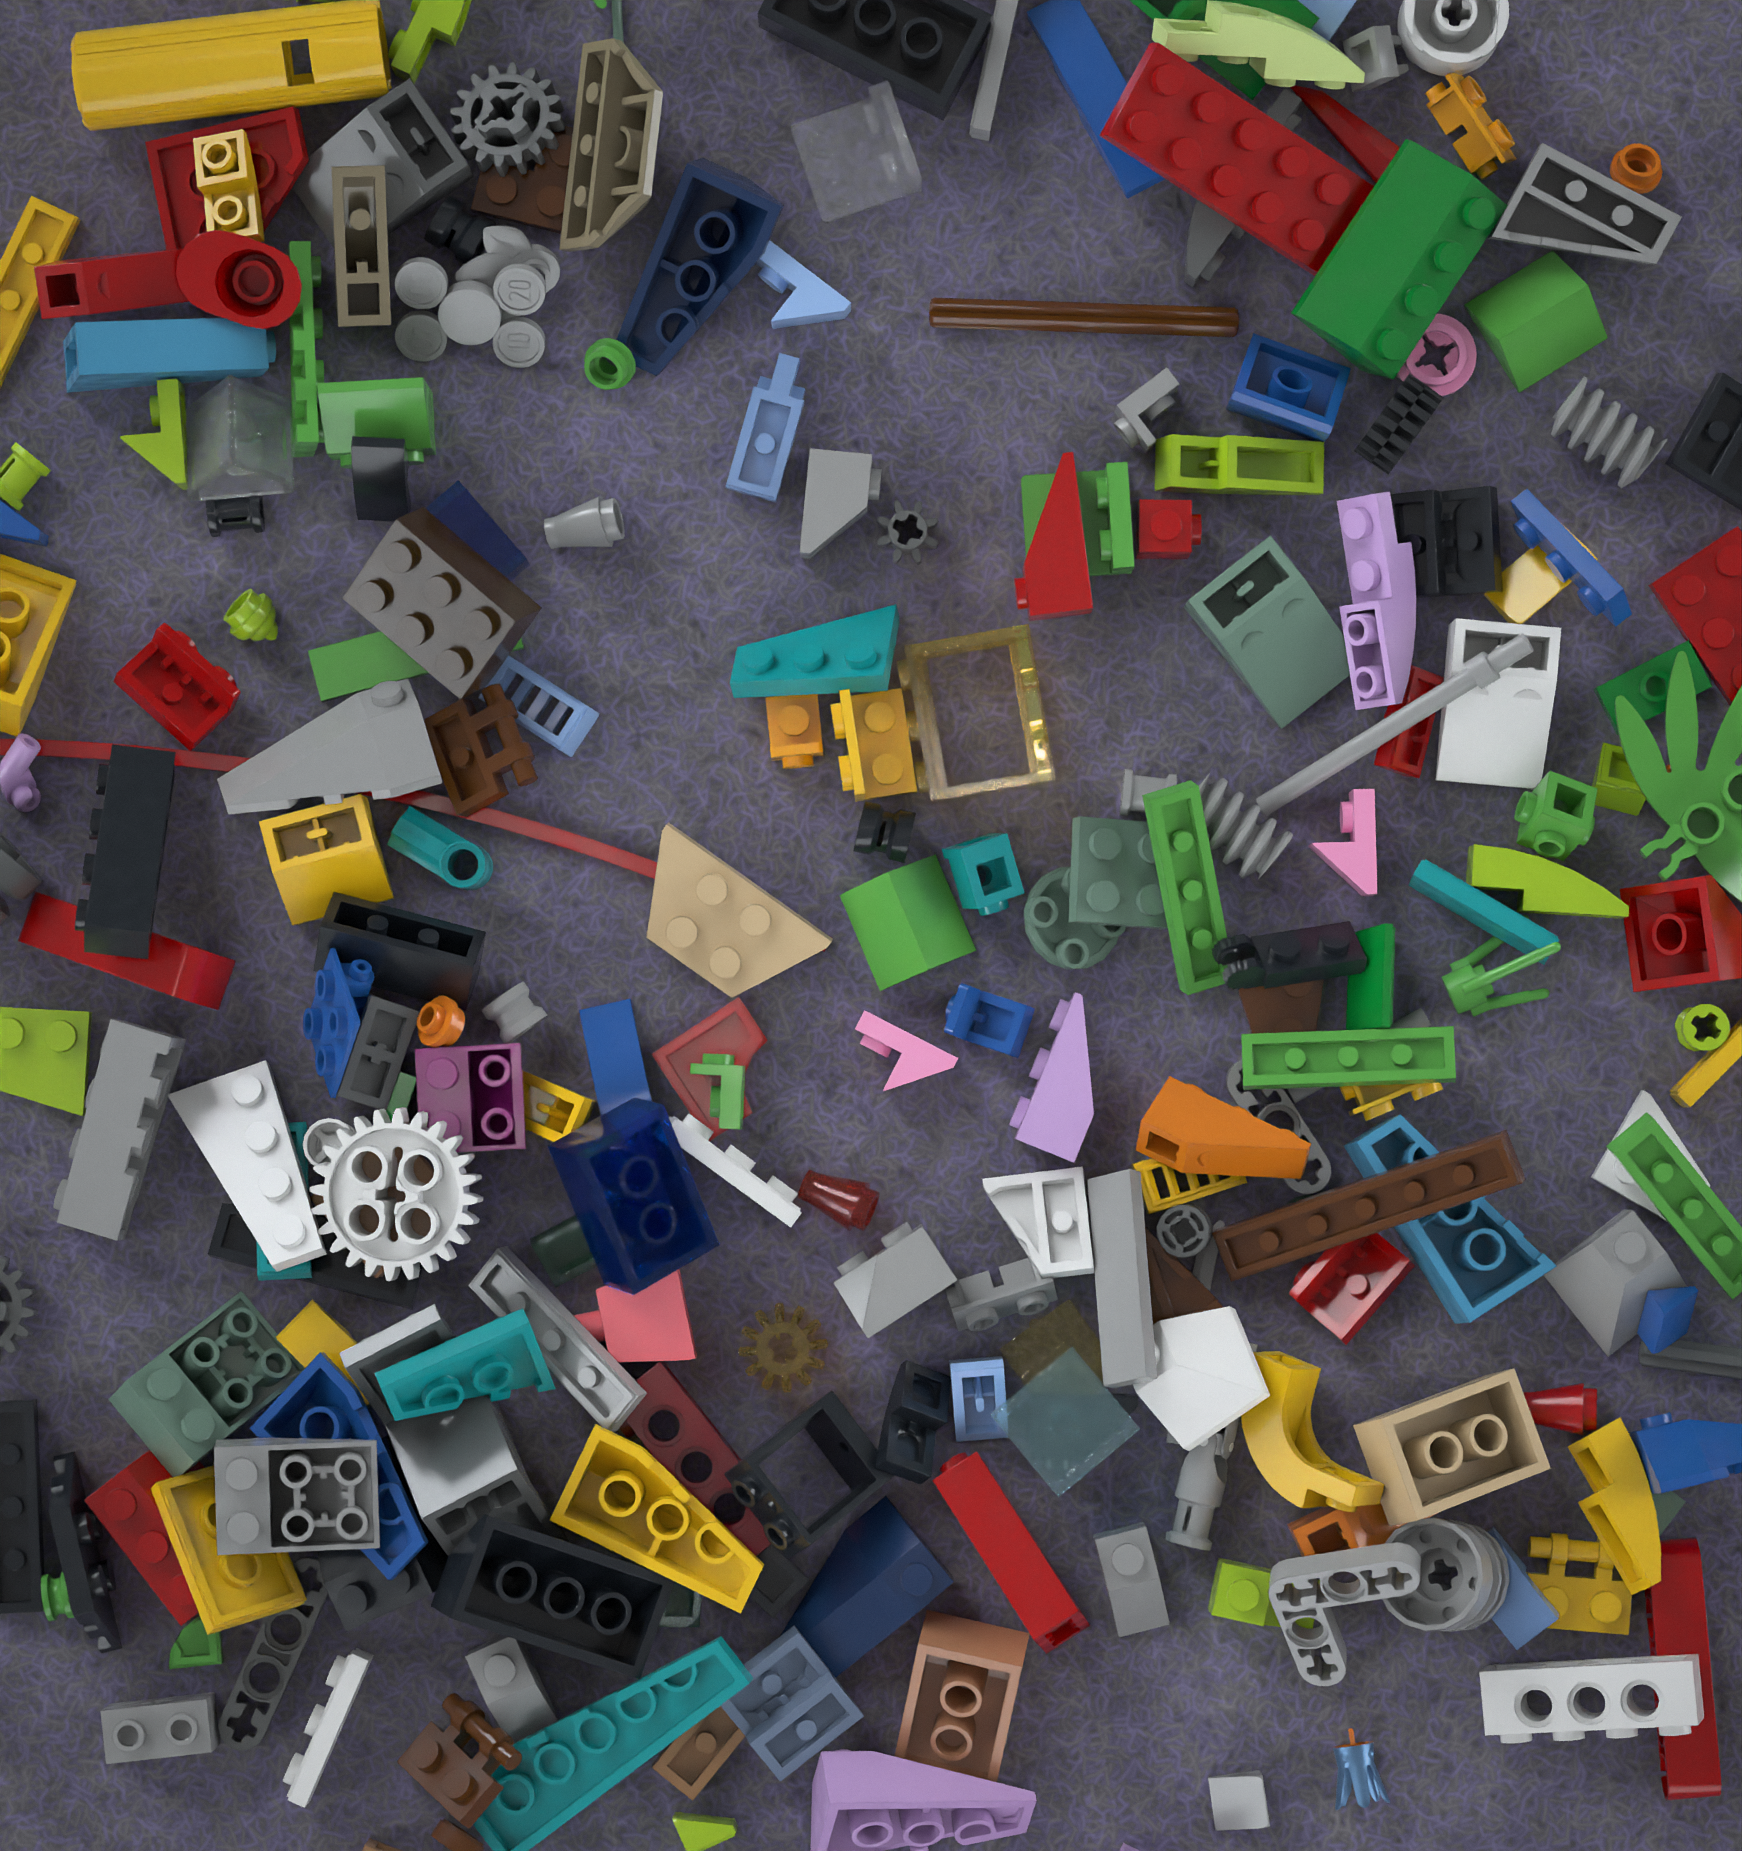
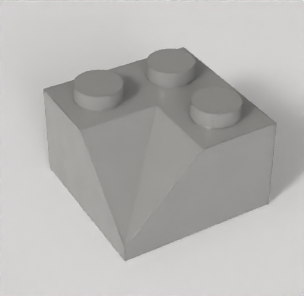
[833,1222,957,1338]

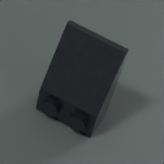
[317,1435,449,1632]

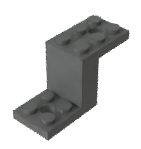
[339,1304,569,1556]

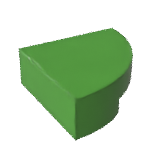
[169,1616,224,1669]

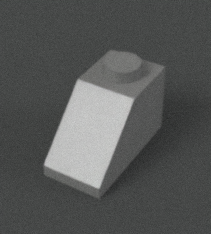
[799,448,882,559]
[1092,1522,1170,1637]
[465,1635,559,1743]

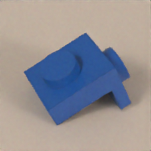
[944,983,1035,1058]

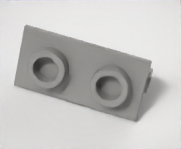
[945,1257,1058,1332]

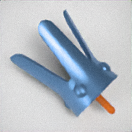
[1332,1728,1390,1810]

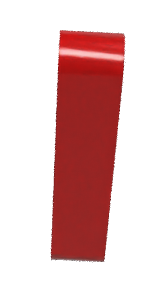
[1644,1537,1722,1801]

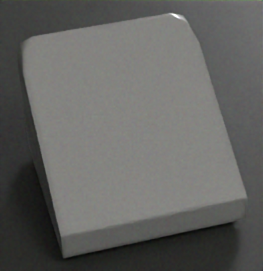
[1208,1770,1270,1831]

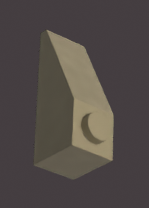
[331,165,391,327]

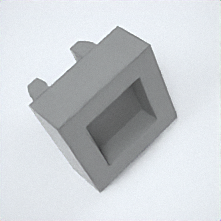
[1342,25,1409,92]

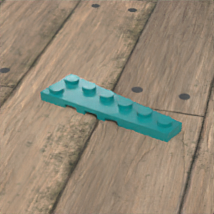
[473,1636,754,1851]

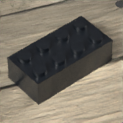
[757,0,992,121]

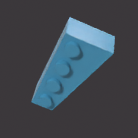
[1343,1114,1557,1324]

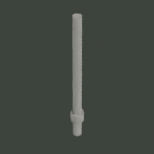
[1256,633,1534,816]

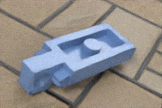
[726,353,806,503]

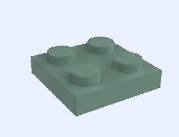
[1068,816,1168,929]

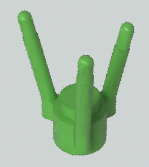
[1441,914,1561,1017]

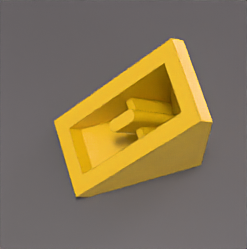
[522,1070,596,1150]

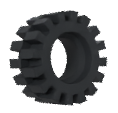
[1354,373,1444,475]

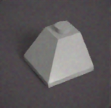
[1543,1209,1687,1357]

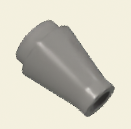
[544,496,625,549]

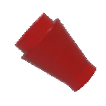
[1523,1383,1597,1435]

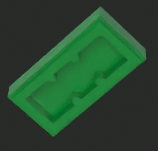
[1593,640,1713,735]

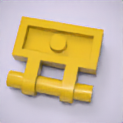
[1526,1533,1632,1635]

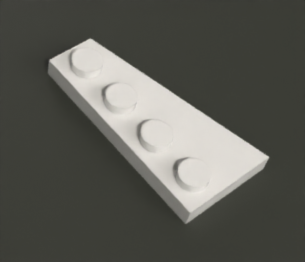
[167,1060,327,1272]

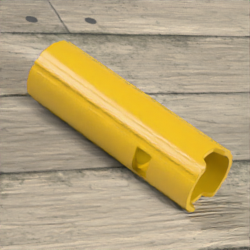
[71,0,392,131]

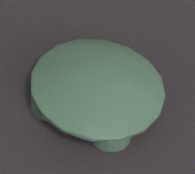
[1024,867,1126,970]

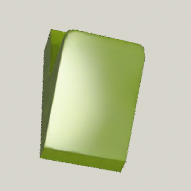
[120,379,193,490]

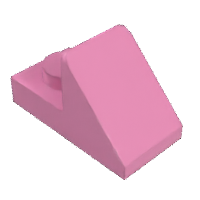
[1309,789,1377,896]
[855,1010,958,1091]

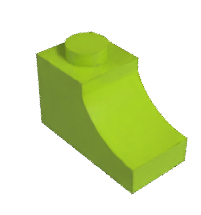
[1207,1557,1320,1629]

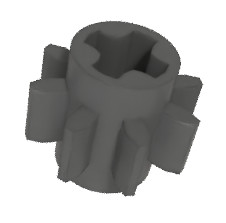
[877,500,939,565]

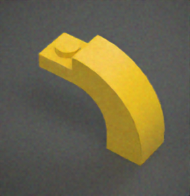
[1241,1351,1385,1512]

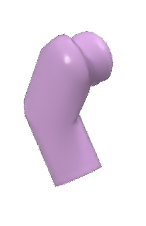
[0,733,41,812]

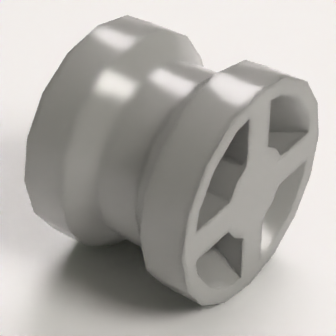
[482,981,548,1044]

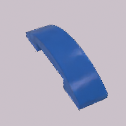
[579,999,676,1215]

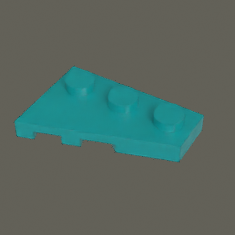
[730,604,900,698]
[374,1308,556,1421]

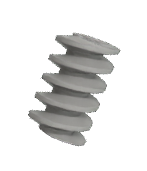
[1551,376,1668,489]
[1199,773,1293,879]

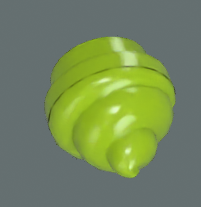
[223,589,278,641]

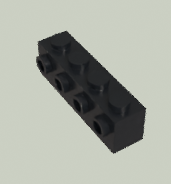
[75,744,176,959]

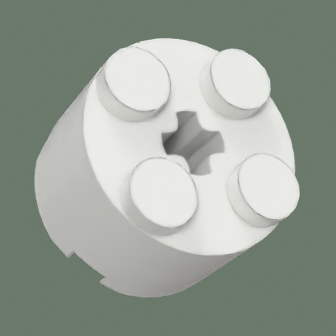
[1397,0,1509,76]

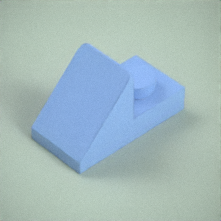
[756,241,851,329]

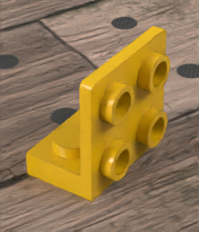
[830,688,917,802]

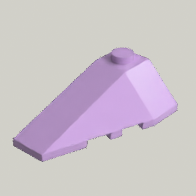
[811,1749,1037,1851]

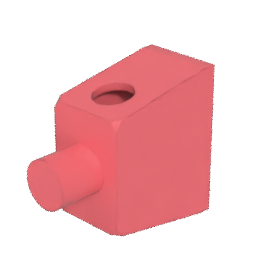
[573,1258,697,1362]

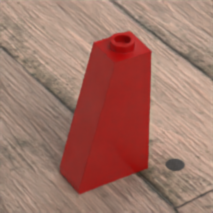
[933,1451,1090,1654]

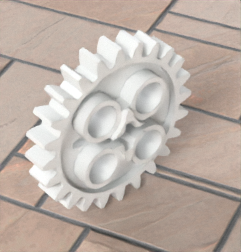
[310,1107,483,1281]

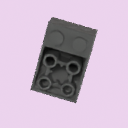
[293,78,473,248]

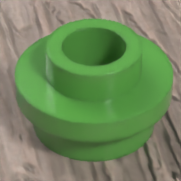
[584,338,636,390]

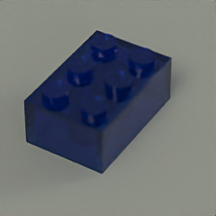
[548,1097,720,1295]

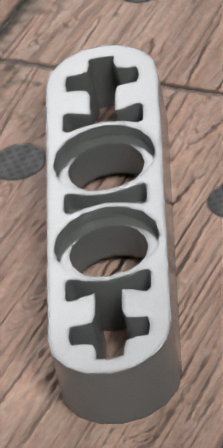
[218,1556,329,1751]

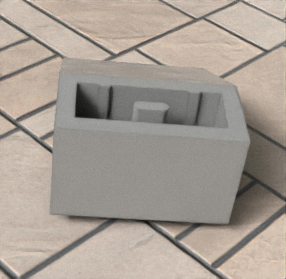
[214,1438,380,1555]

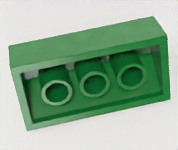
[1291,139,1508,380]

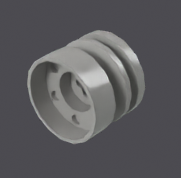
[1382,1518,1510,1632]

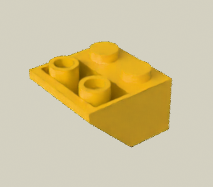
[259,794,394,926]

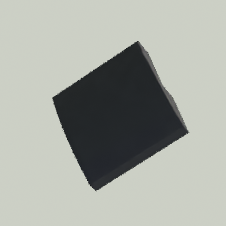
[1390,486,1503,598]

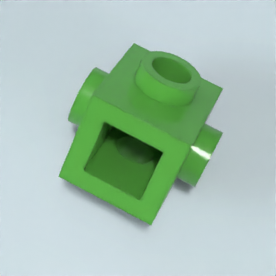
[1514,771,1598,861]

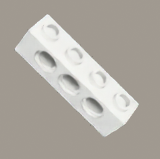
[1479,1654,1704,1743]

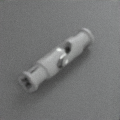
[1165,1342,1258,1551]

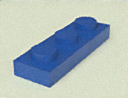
[1511,489,1632,627]

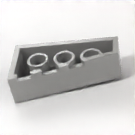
[53,1019,186,1241]

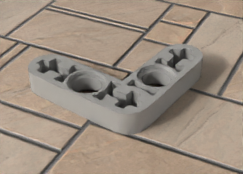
[1268,1542,1421,1686]

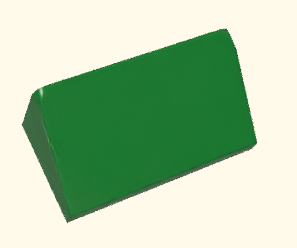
[1346,923,1395,1030]

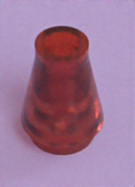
[798,1170,880,1231]

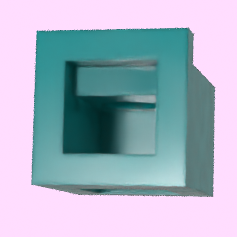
[942,833,1025,916]

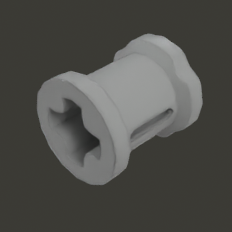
[1119,769,1177,816]

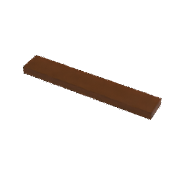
[1212,1130,1526,1282]

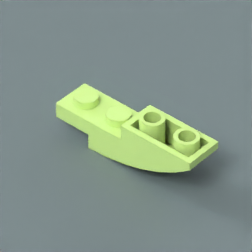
[1152,0,1365,89]

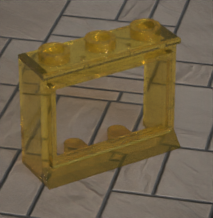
[897,624,1056,804]

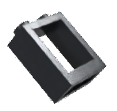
[724,1390,895,1559]

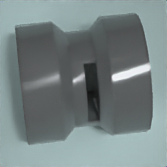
[1157,1204,1213,1257]

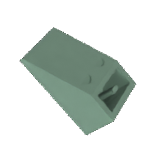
[1184,535,1350,729]
[108,1291,305,1477]

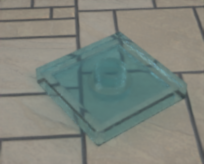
[990,1346,1140,1497]

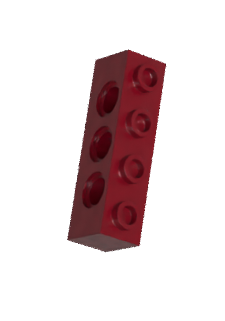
[619,1361,771,1556]

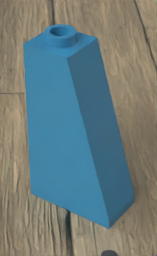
[63,318,276,393]

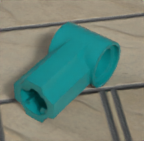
[387,806,493,891]

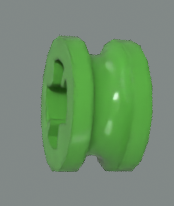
[41,1572,74,1621]

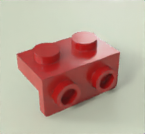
[113,623,241,752]
[1289,1233,1415,1345]

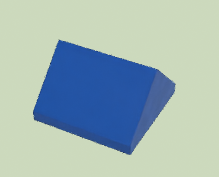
[1226,333,1351,443]

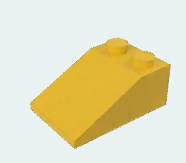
[0,554,77,737]

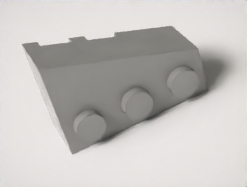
[1488,143,1682,266]

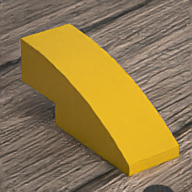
[1568,1417,1661,1595]

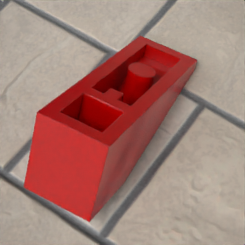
[1014,452,1093,621]

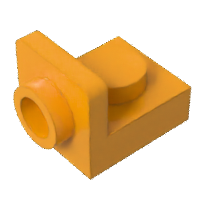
[765,694,824,769]

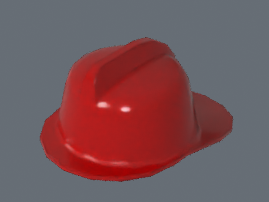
[176,230,302,329]

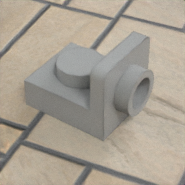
[1113,367,1179,453]

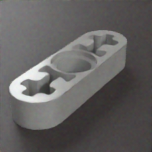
[1226,1060,1331,1194]

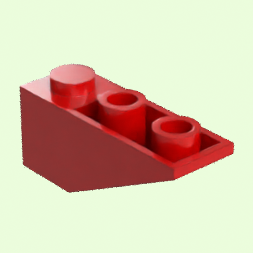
[34,248,189,319]

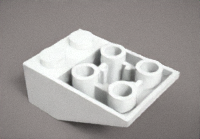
[1435,618,1561,789]

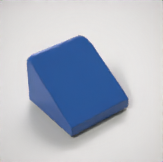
[1637,1286,1698,1354]

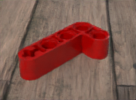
[18,891,236,1010]

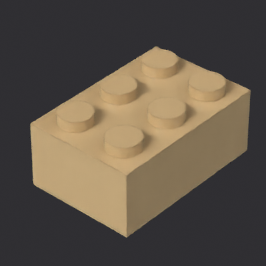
[1353,1368,1551,1526]

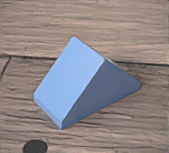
[949,1356,1008,1442]

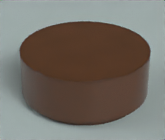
[431,1818,484,1851]

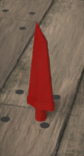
[1290,85,1400,183]

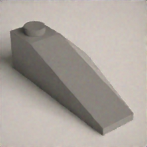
[217,678,442,815]

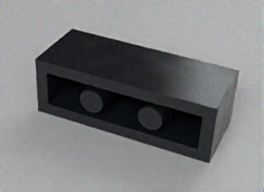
[314,892,486,1011]

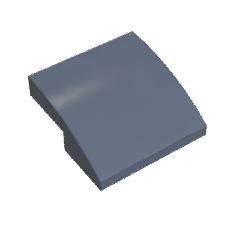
[720,1625,864,1782]

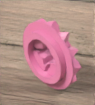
[1397,314,1477,396]

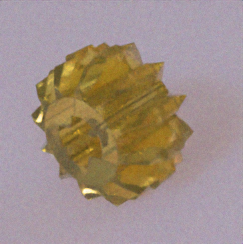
[738,1302,828,1393]

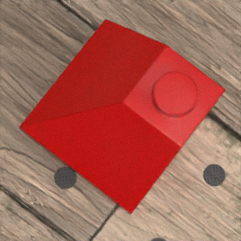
[1619,875,1742,992]

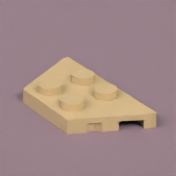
[646,823,833,998]

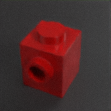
[1136,499,1202,559]

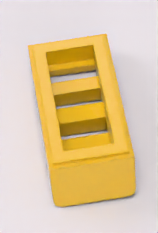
[1131,1158,1247,1214]

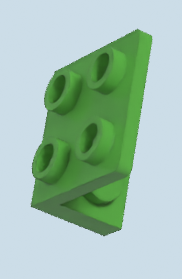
[1021,462,1135,576]

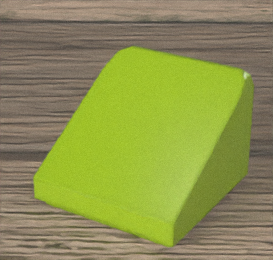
[1592,742,1646,816]
[672,1812,738,1851]

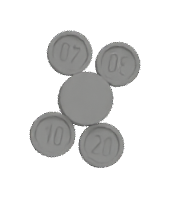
[395,257,546,368]

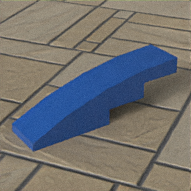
[1026,0,1165,199]

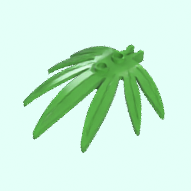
[1615,651,1742,903]

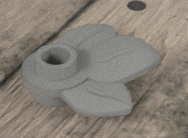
[455,226,560,321]

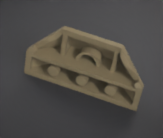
[559,38,663,252]

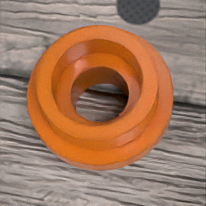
[1609,143,1662,194]
[417,996,465,1048]

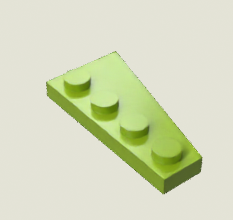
[0,1007,92,1116]

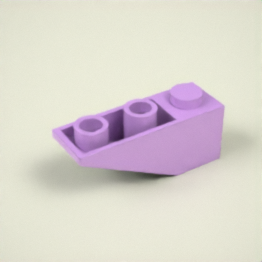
[1009,992,1094,1163]

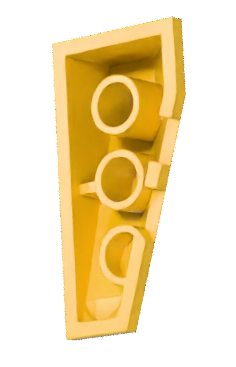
[550,1424,764,1614]

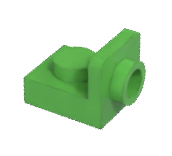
[690,1053,746,1129]

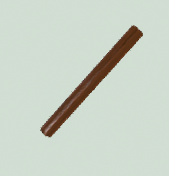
[929,297,1239,337]

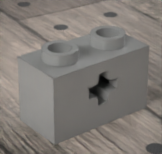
[100,1692,220,1764]

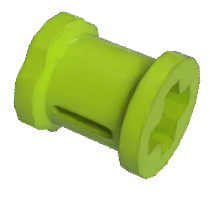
[0,442,51,511]
[1675,1004,1730,1051]

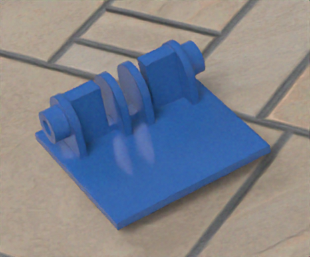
[303,948,375,1098]

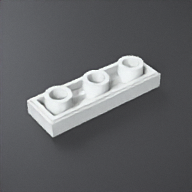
[659,1113,802,1227]
[283,1648,374,1808]

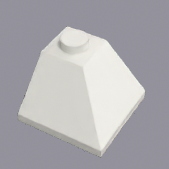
[1133,1306,1270,1451]

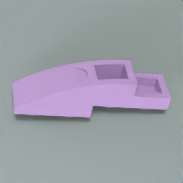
[1337,492,1416,710]

